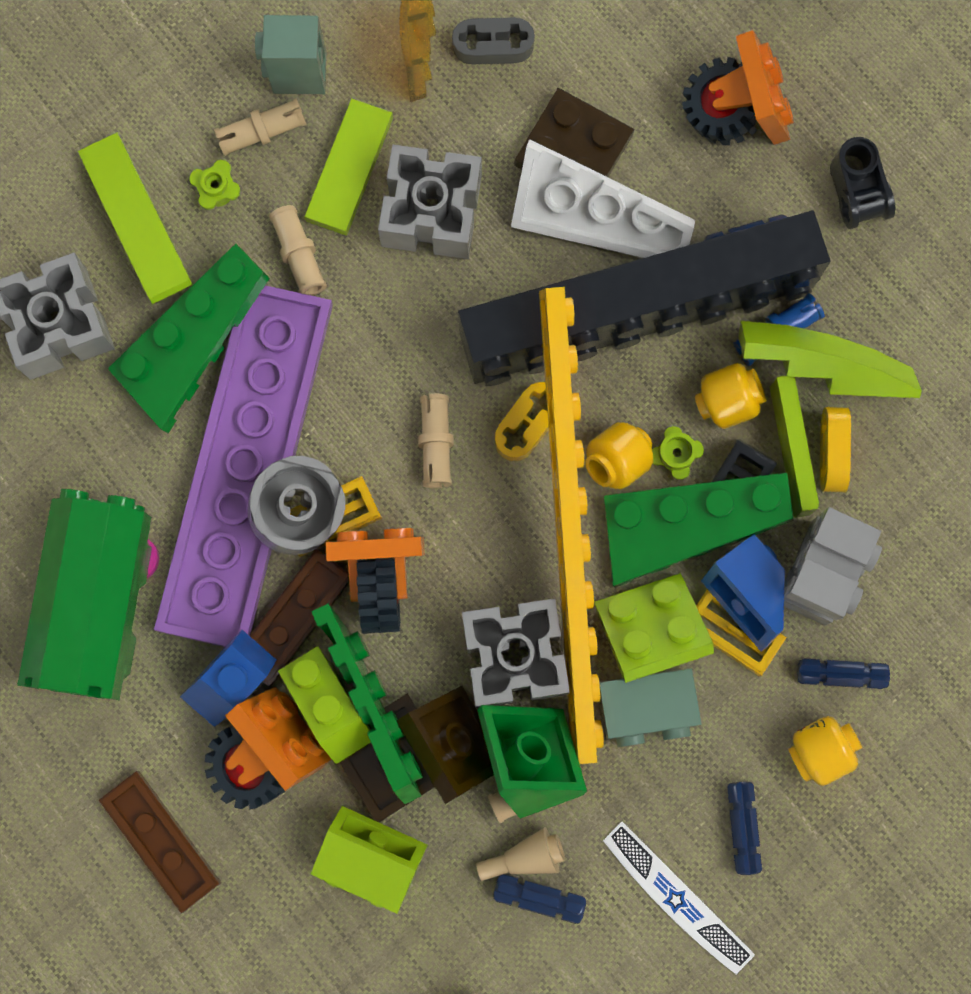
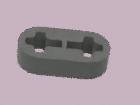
[452,17,535,65]

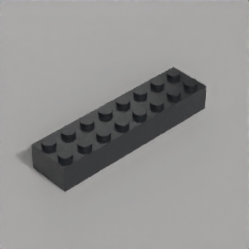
[458,210,831,386]

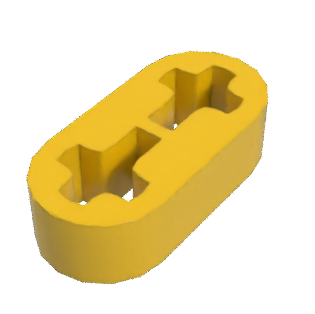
[495,382,549,461]
[820,407,851,493]

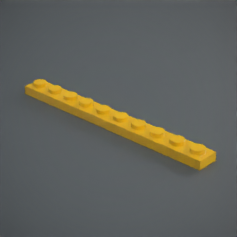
[539,287,604,764]

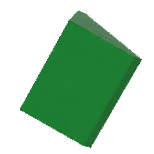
[477,705,587,819]

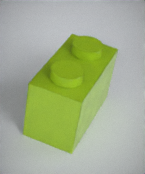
[278,646,371,764]
[310,806,428,914]

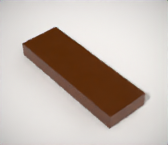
[250,549,349,687]
[99,771,222,914]

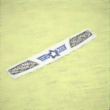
[603,822,755,975]

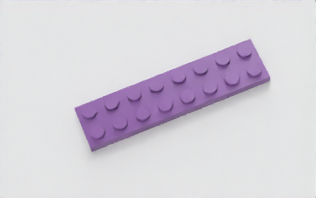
[154,285,333,647]

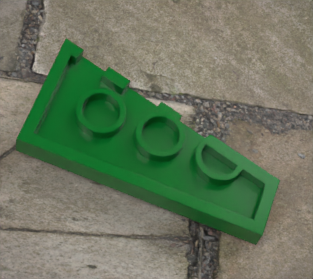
[108,244,270,433]
[604,473,794,587]
[311,603,423,804]

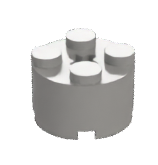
[247,456,345,555]

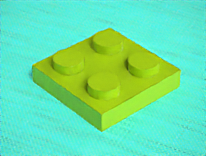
[594,573,714,683]

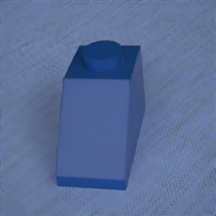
[701,534,785,651]
[180,629,276,727]

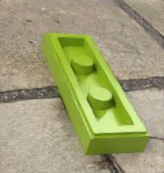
[304,98,393,236]
[769,376,820,518]

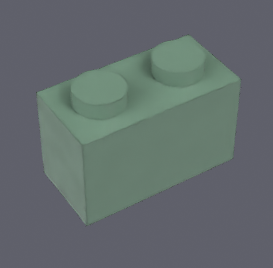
[255,15,327,94]
[599,668,702,748]

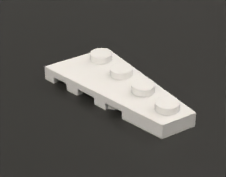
[511,139,695,258]

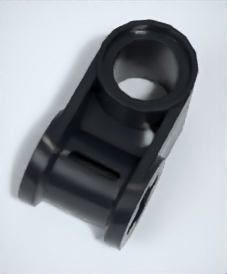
[830,137,896,229]

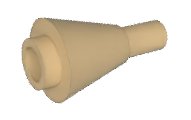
[476,827,565,881]

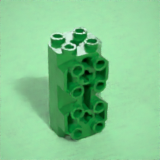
[17,489,152,701]

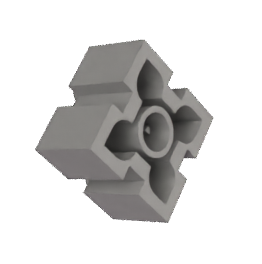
[378,144,482,259]
[0,253,115,380]
[784,507,882,626]
[462,599,570,709]

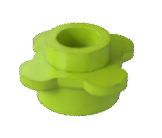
[189,160,241,210]
[652,426,704,480]

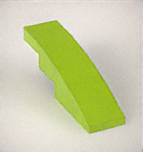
[78,132,193,304]
[738,321,922,398]

